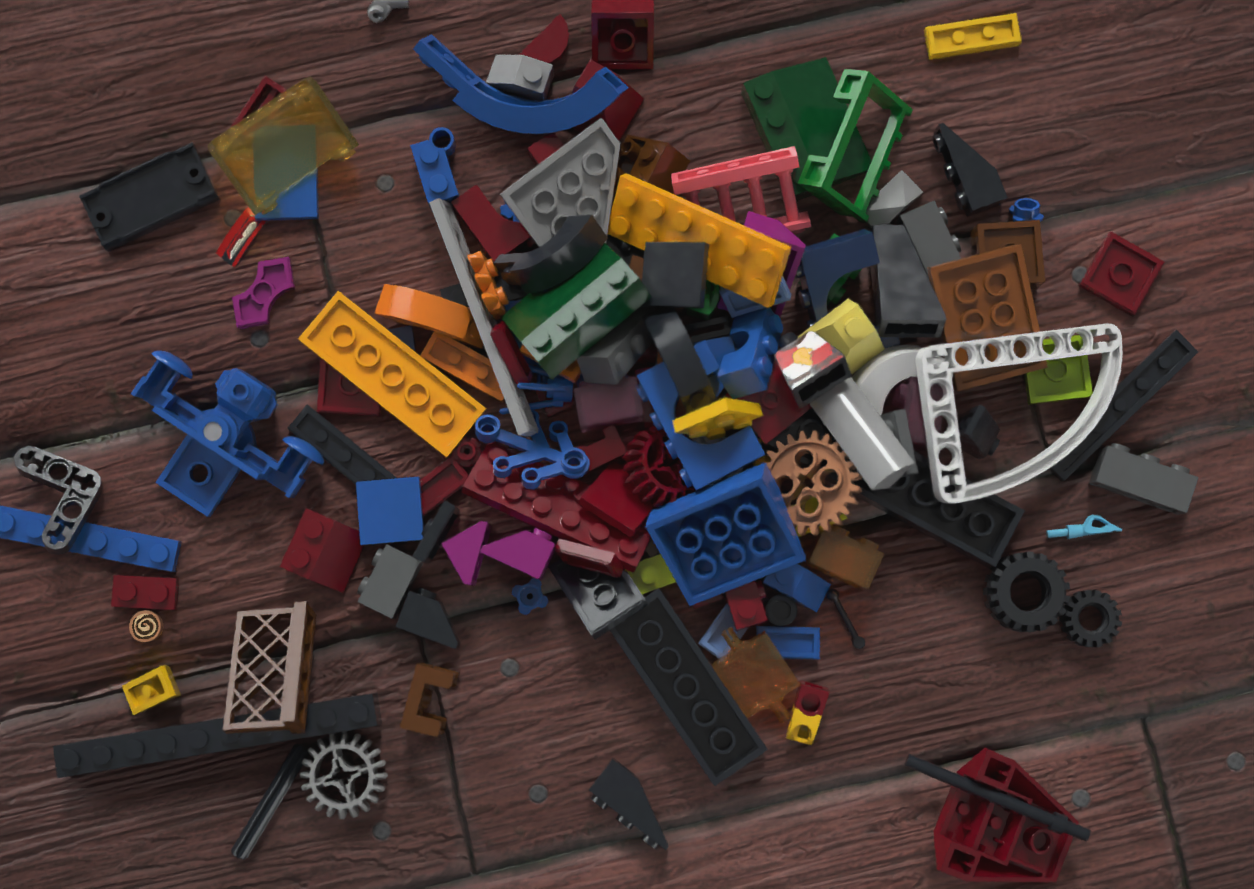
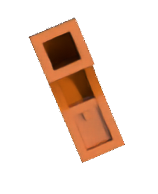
[374,284,483,349]

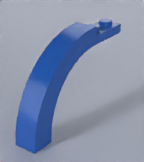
[413,34,629,134]

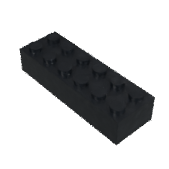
[610,588,768,786]

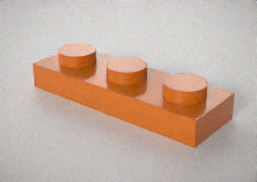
[420,332,505,403]

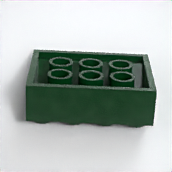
[741,57,872,202]
[501,243,652,379]

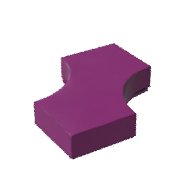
[232,257,296,329]

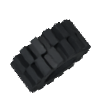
[1059,590,1122,647]

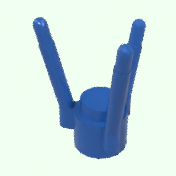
[499,364,573,415]

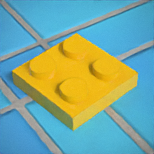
[673,398,763,440]

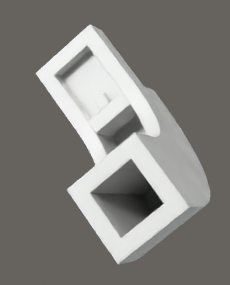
[852,345,953,415]

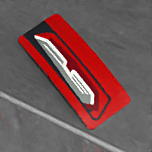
[216,207,267,267]

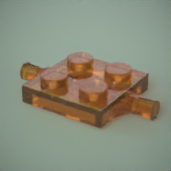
[712,627,800,723]

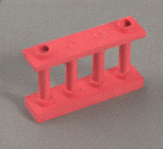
[671,146,811,234]

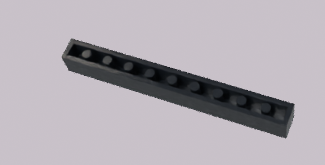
[53,692,382,778]

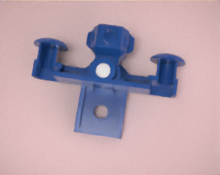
[131,350,324,517]

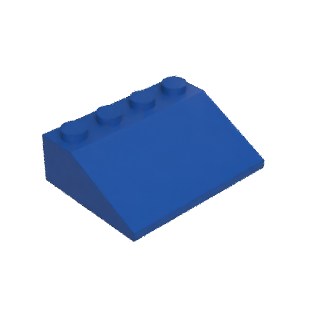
[645,462,806,606]

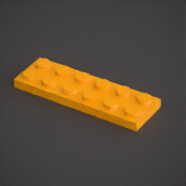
[607,173,791,308]
[298,291,486,458]

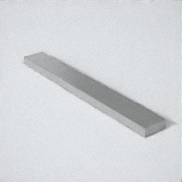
[429,198,539,437]

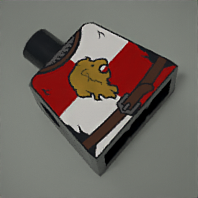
[774,331,852,409]

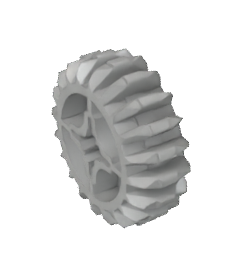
[300,731,388,819]

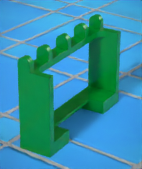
[798,69,913,223]

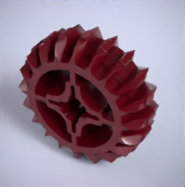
[622,426,696,508]

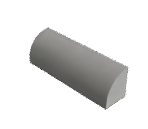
[809,377,915,490]

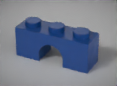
[717,307,783,399]

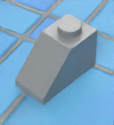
[486,55,554,101]

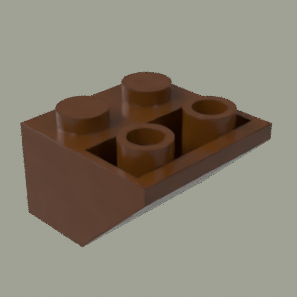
[613,135,690,197]

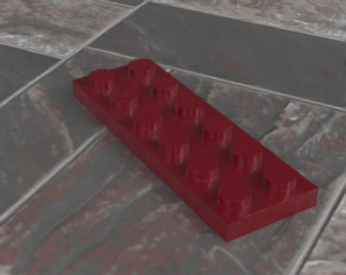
[461,441,651,573]

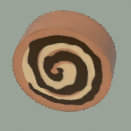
[129,610,163,642]

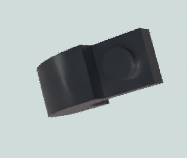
[493,214,608,294]
[642,308,717,414]

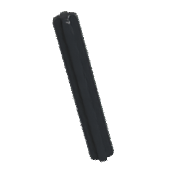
[231,744,309,860]

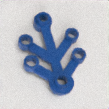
[475,410,590,490]

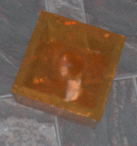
[804,524,884,590]

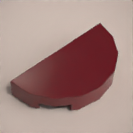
[518,14,569,64]

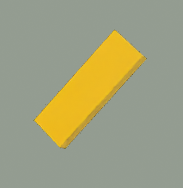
[924,13,1022,60]

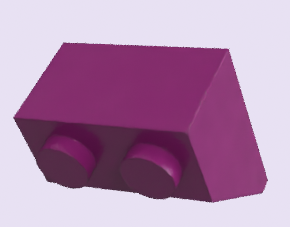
[480,528,556,581]

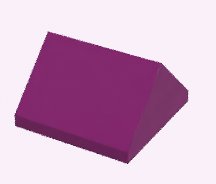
[442,521,492,586]

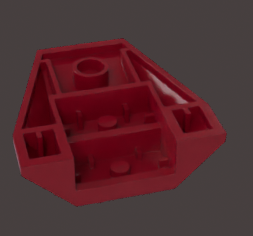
[933,748,1079,882]

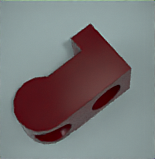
[570,424,627,474]

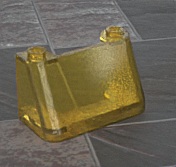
[207,76,359,215]

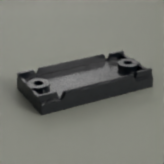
[79,142,220,252]

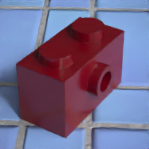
[724,580,767,632]

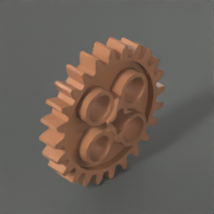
[760,431,862,536]

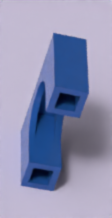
[635,340,765,491]

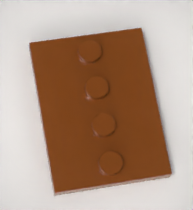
[927,244,1048,391]

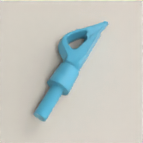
[1046,515,1122,539]

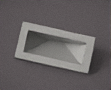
[865,170,923,228]

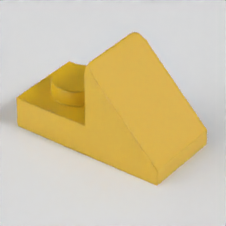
[122,665,181,715]

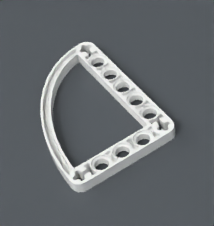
[916,323,1123,503]

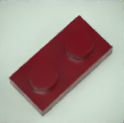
[111,575,179,610]

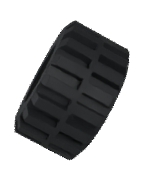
[983,552,1070,632]

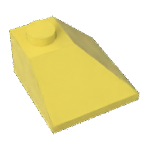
[798,299,885,374]

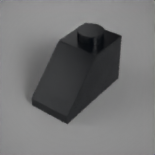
[396,587,461,649]

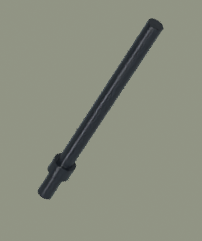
[904,754,1091,842]

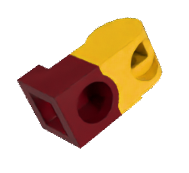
[786,680,830,746]

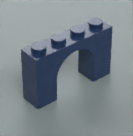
[795,229,900,349]

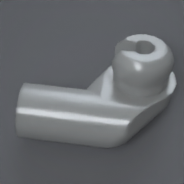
[367,0,409,23]

